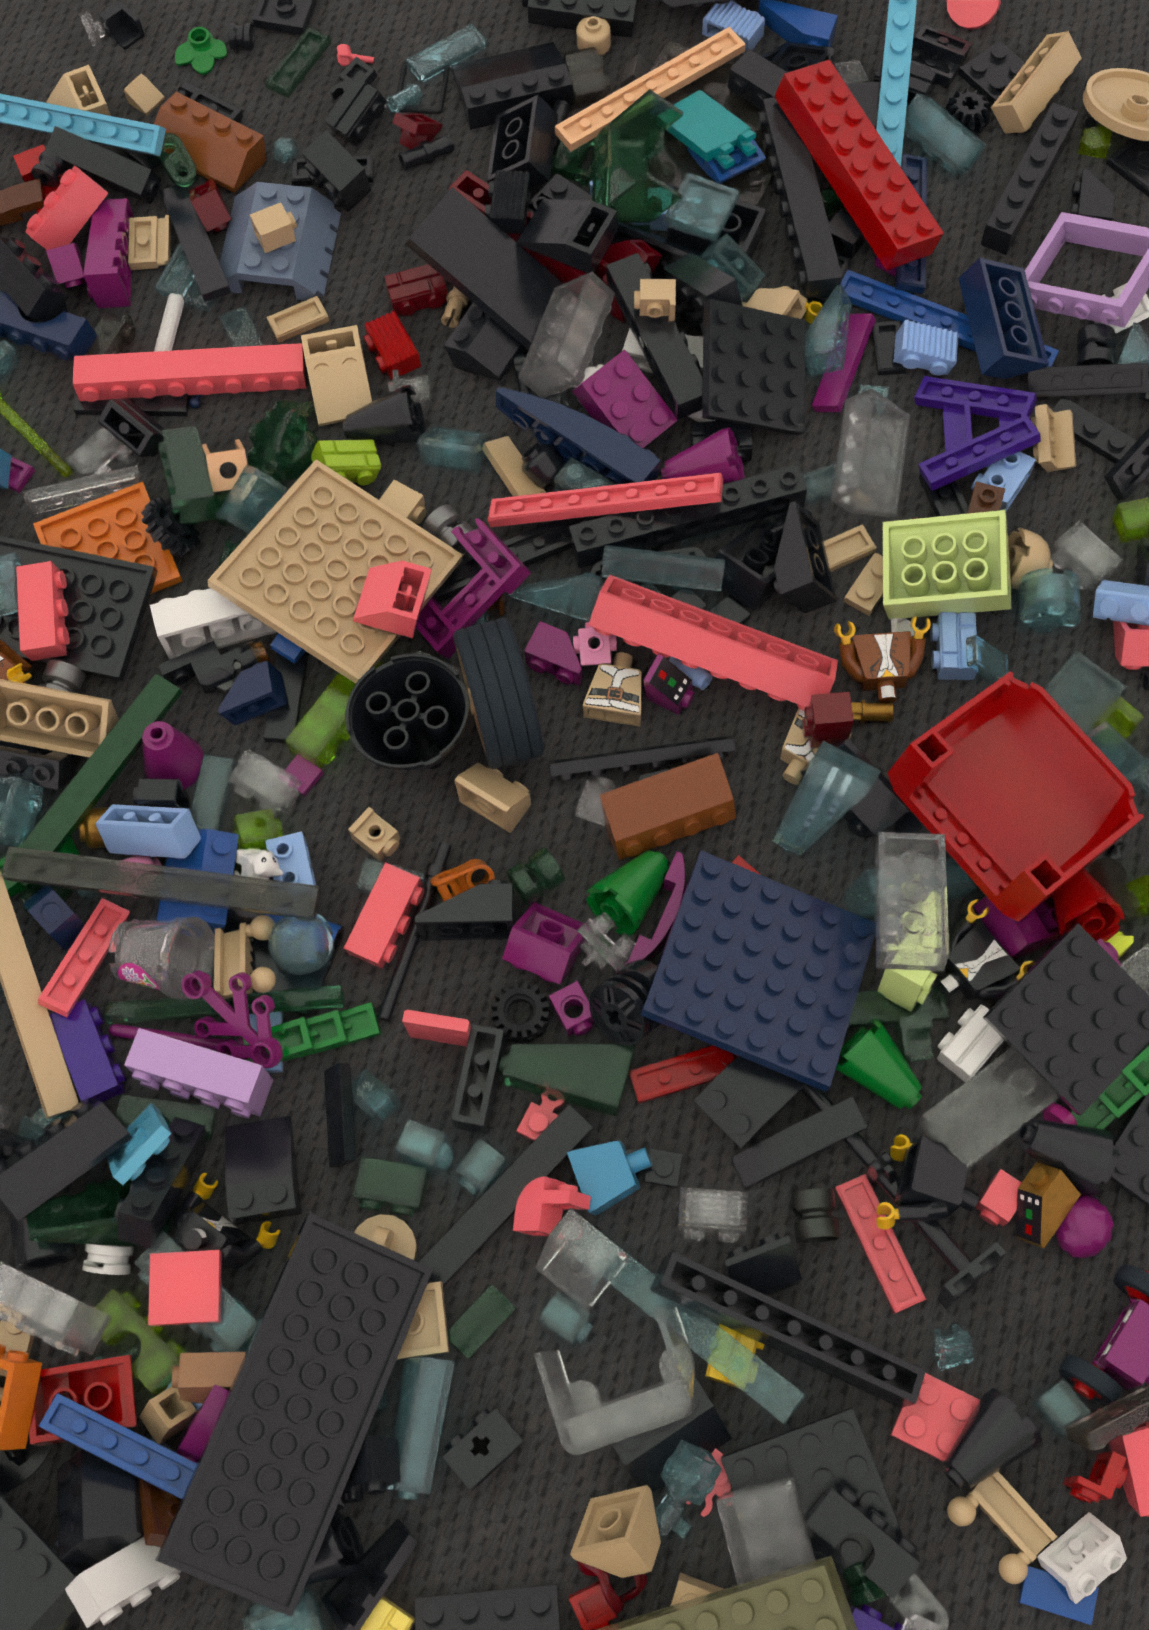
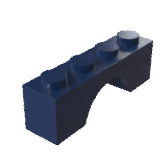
[0,291,98,360]

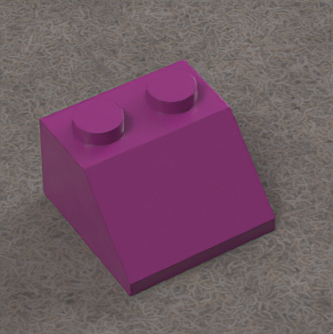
[502,902,591,985]

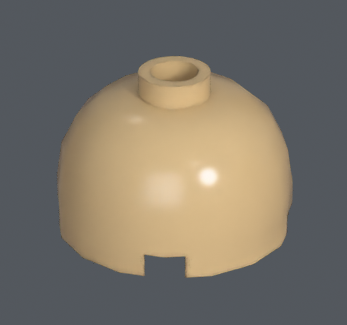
[1008,528,1053,590]

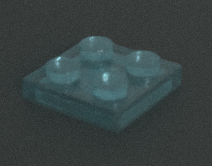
[665,173,739,241]

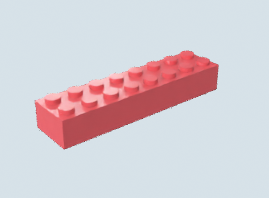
[588,574,838,710]

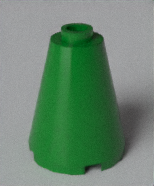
[586,850,669,936]
[835,1018,922,1109]

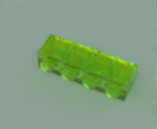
[285,661,384,769]

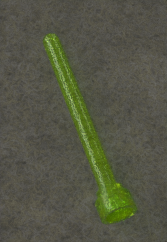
[0,393,72,477]

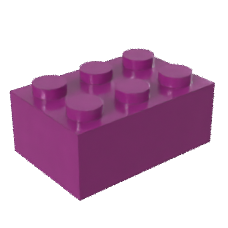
[572,349,678,448]

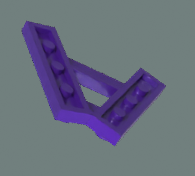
[914,376,1041,491]

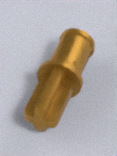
[851,700,893,724]

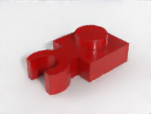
[569,1581,617,1630]

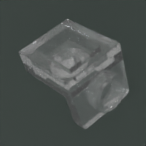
[388,370,431,406]
[575,776,617,826]

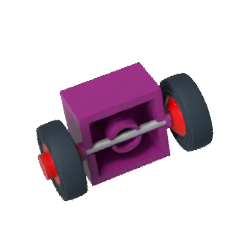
[1058,1264,1149,1407]

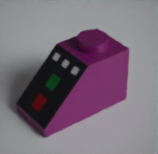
[644,654,695,715]

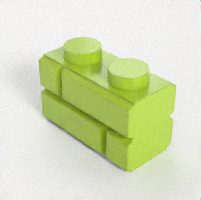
[311,440,381,486]

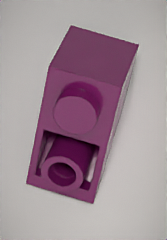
[46,243,85,288]
[524,621,582,686]

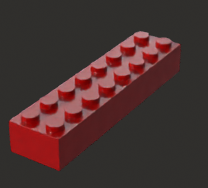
[774,60,944,271]

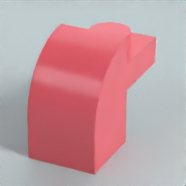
[513,1176,591,1237]

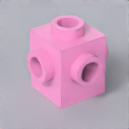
[573,622,617,666]

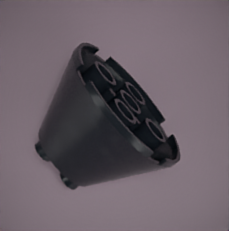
[345,653,470,770]

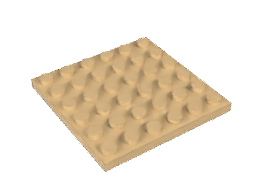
[208,460,463,684]

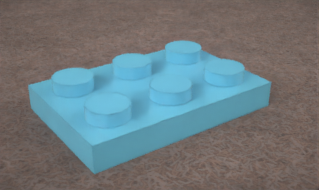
[107,1103,171,1185]

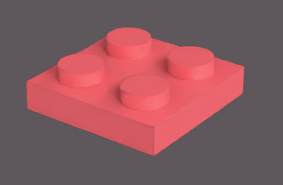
[890,1373,980,1462]

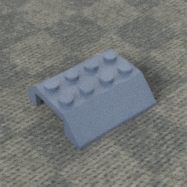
[220,182,341,300]

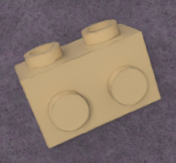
[1031,404,1076,472]

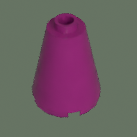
[661,427,745,484]
[142,721,205,790]

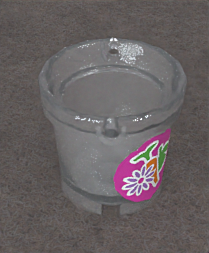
[108,917,215,1001]

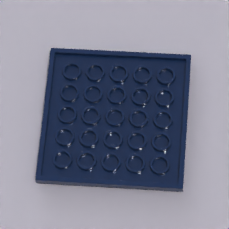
[640,850,878,1092]

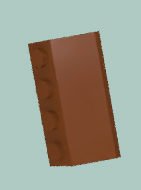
[154,91,267,193]
[599,753,736,860]

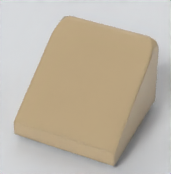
[124,74,165,116]

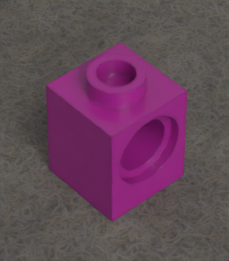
[549,981,595,1037]

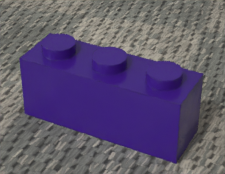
[49,999,127,1102]

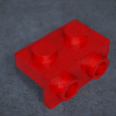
[1063,1451,1128,1504]

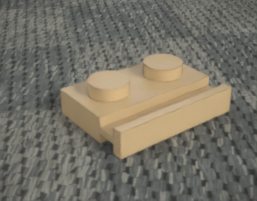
[128,215,171,270]

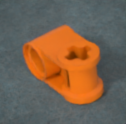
[430,859,495,902]

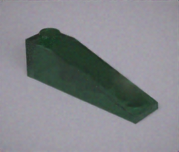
[26,1178,169,1246]

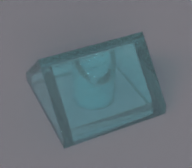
[418,426,487,473]

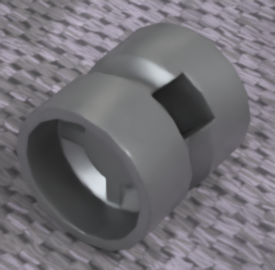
[423,504,474,556]
[39,660,85,693]

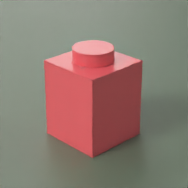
[975,1169,1022,1227]

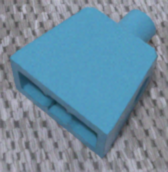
[567,1141,652,1216]

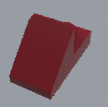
[393,113,443,149]

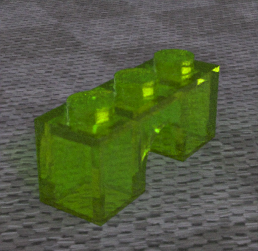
[83,1289,186,1395]

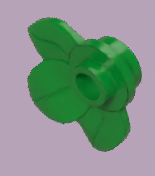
[175,27,227,75]

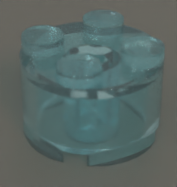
[1018,568,1081,633]

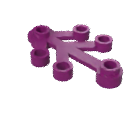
[181,970,283,1068]

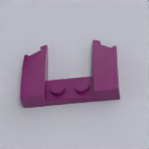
[416,518,531,659]

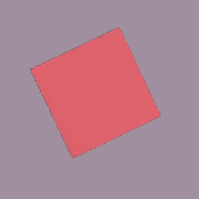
[402,1009,471,1047]
[148,1250,222,1326]

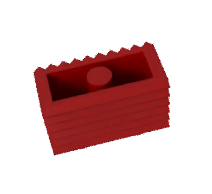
[363,311,421,380]

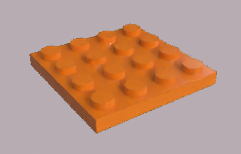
[33,481,183,594]

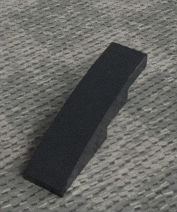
[731,1097,868,1189]

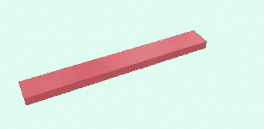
[488,473,723,527]

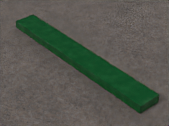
[2,674,182,890]

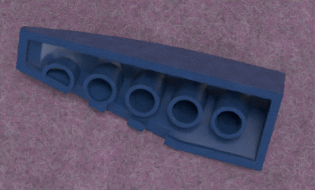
[496,387,660,487]

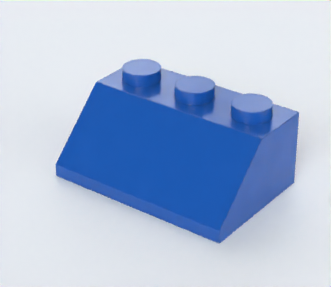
[156,829,239,933]

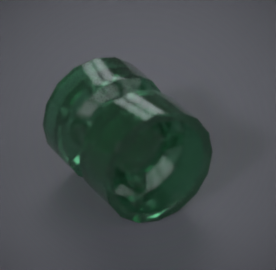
[506,847,565,905]

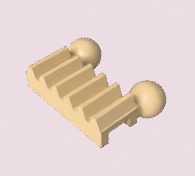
[214,915,276,999]
[947,1472,1057,1584]

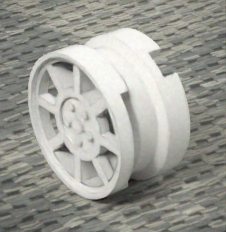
[82,1241,134,1275]

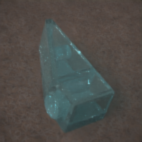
[805,285,852,376]
[508,573,605,622]

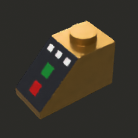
[1016,1162,1081,1249]

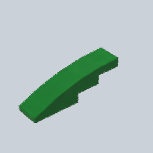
[242,1002,382,1062]
[1069,1045,1149,1129]

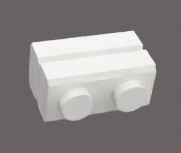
[936,1005,1004,1084]

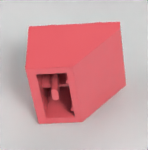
[353,560,432,638]

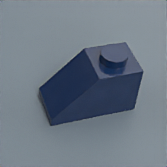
[218,661,287,725]
[23,883,85,951]

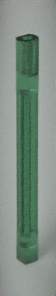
[104,985,345,1025]

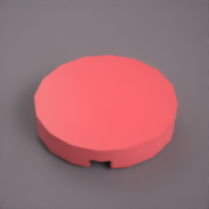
[947,0,1001,30]

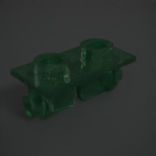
[448,1284,516,1359]

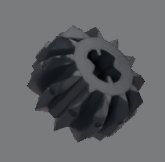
[944,88,992,137]

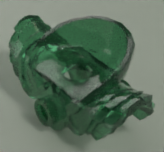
[248,400,320,499]

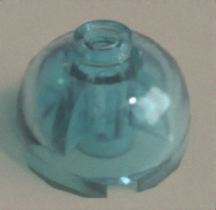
[268,910,334,976]

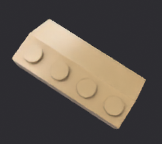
[0,679,119,758]

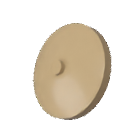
[1083,68,1149,141]

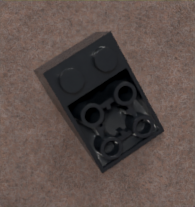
[517,199,618,275]

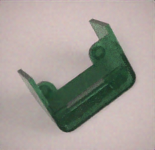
[592,89,683,223]

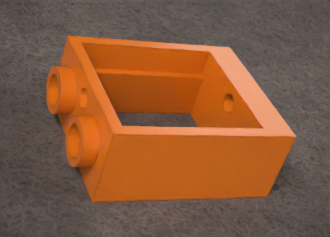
[0,1344,42,1451]

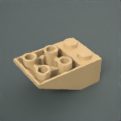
[301,325,372,426]

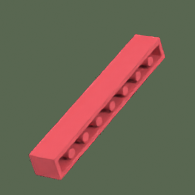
[73,343,307,402]

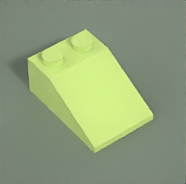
[877,891,938,1012]

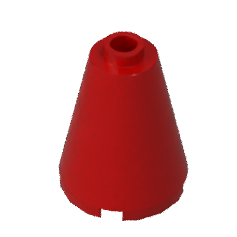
[1052,869,1125,942]

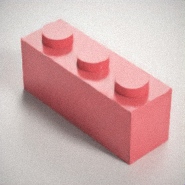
[25,166,108,250]
[16,561,70,661]
[344,862,425,969]

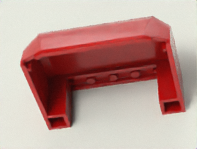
[887,672,1144,922]

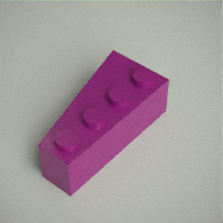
[83,198,134,308]

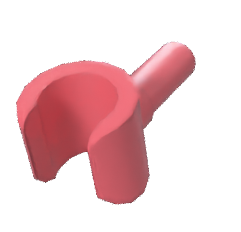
[337,44,374,66]

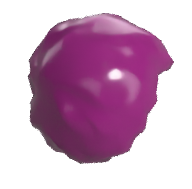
[1054,1193,1114,1258]

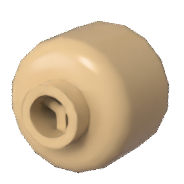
[576,16,611,58]

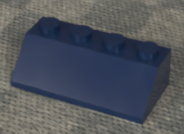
[958,258,1049,379]

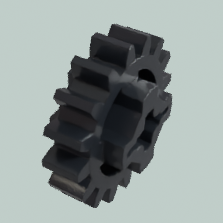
[141,497,201,558]

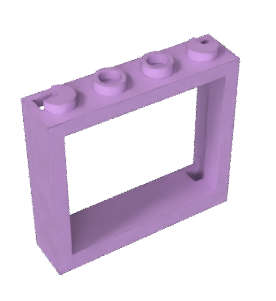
[1025,212,1149,328]

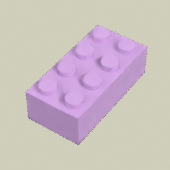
[124,1028,274,1119]

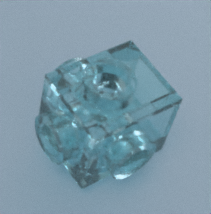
[660,1439,722,1506]

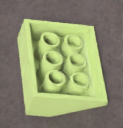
[883,510,1011,619]

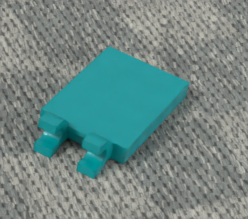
[657,90,757,169]

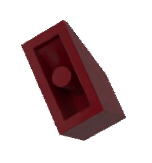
[189,178,232,232]

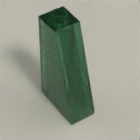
[498,1044,635,1117]

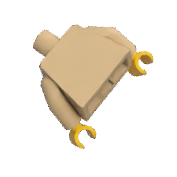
[742,286,823,324]

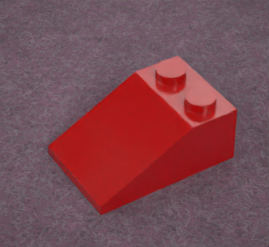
[29,1355,137,1446]

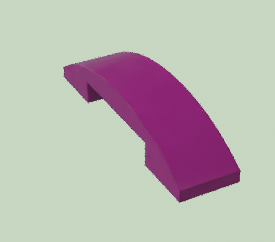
[627,851,685,964]

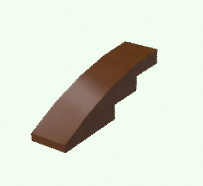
[0,178,45,233]

